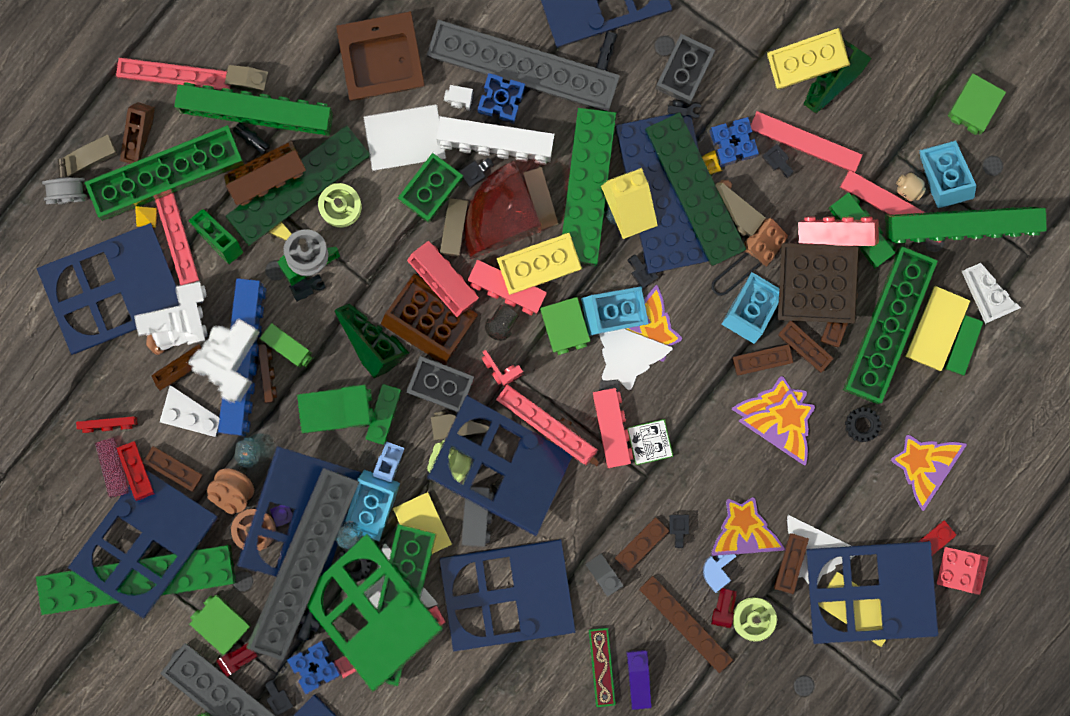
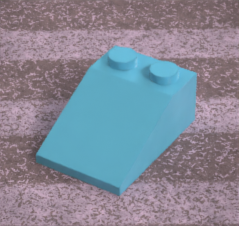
[919,141,976,208]
[722,272,779,344]
[581,287,649,336]
[344,470,400,541]

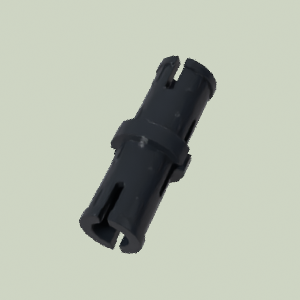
[595,31,618,71]
[233,122,270,155]

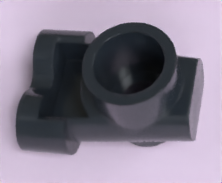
[297,610,320,642]

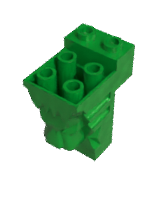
[297,385,374,434]

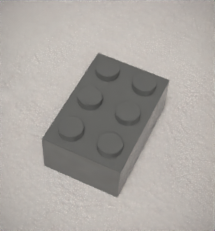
[655,34,715,105]
[407,356,475,412]
[462,487,494,547]

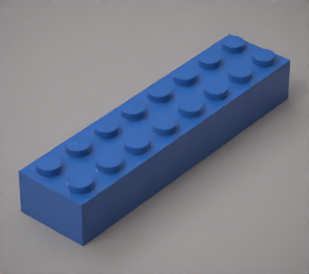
[218,278,267,436]

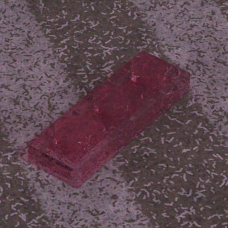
[95,438,129,498]

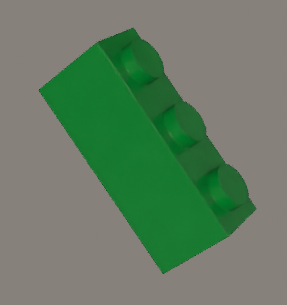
[366,384,402,445]

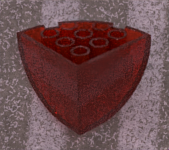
[464,161,541,260]

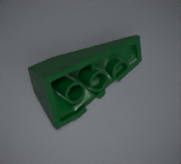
[803,39,872,114]
[334,304,409,378]

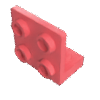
[482,350,523,386]
[937,547,989,595]

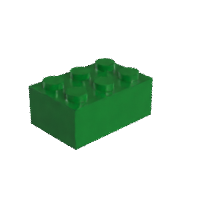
[398,152,464,223]

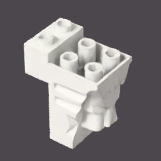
[134,282,208,351]
[189,319,260,403]

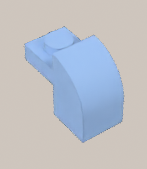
[373,442,404,483]
[703,554,736,593]

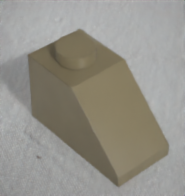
[224,65,268,93]

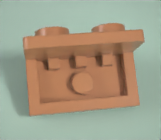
[744,218,788,266]

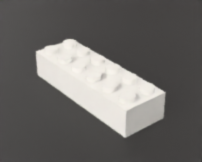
[436,116,554,165]

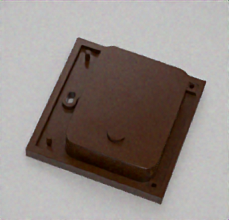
[336,11,425,101]

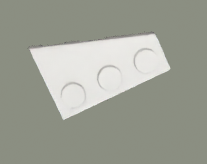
[962,263,1021,324]
[160,385,220,437]

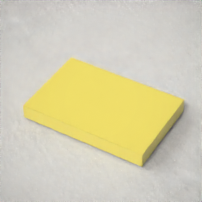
[393,492,452,554]

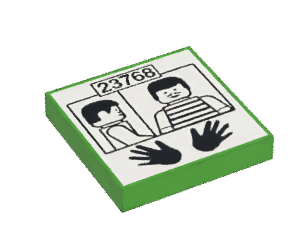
[627,419,673,465]

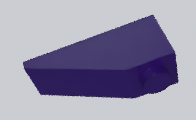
[626,650,651,710]

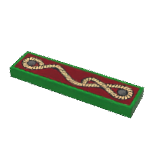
[589,628,615,707]

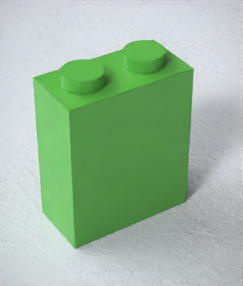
[947,74,1006,135]
[540,297,590,355]
[260,323,312,368]
[190,595,252,655]

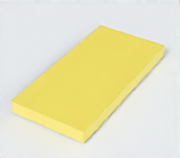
[767,28,850,90]
[497,233,582,295]
[905,286,970,371]
[818,572,886,647]

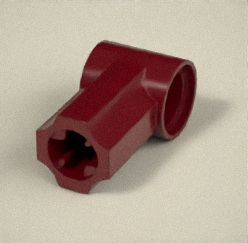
[711,588,737,629]
[216,642,258,677]

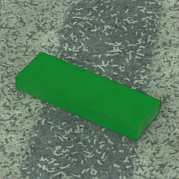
[945,315,983,376]

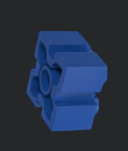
[477,73,525,124]
[710,117,759,167]
[287,640,341,694]

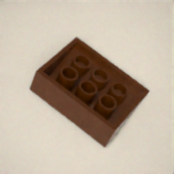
[224,140,306,206]
[381,274,478,365]

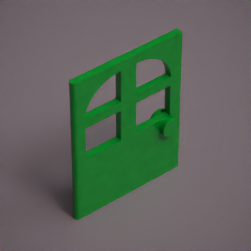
[307,534,443,692]

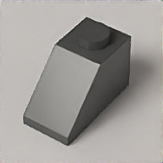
[586,554,623,597]

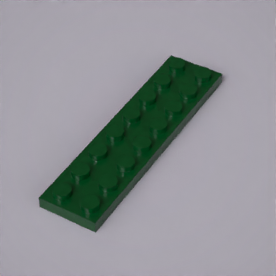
[645,112,747,267]
[226,125,370,247]

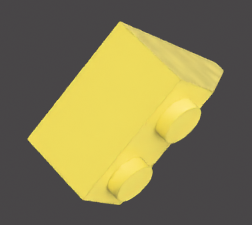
[601,168,658,239]

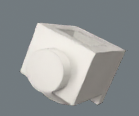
[444,85,473,111]

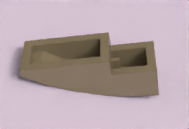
[64,135,118,177]
[523,167,558,230]
[440,198,468,257]

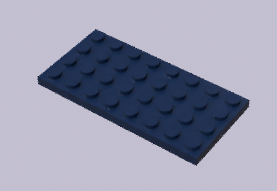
[615,114,709,274]

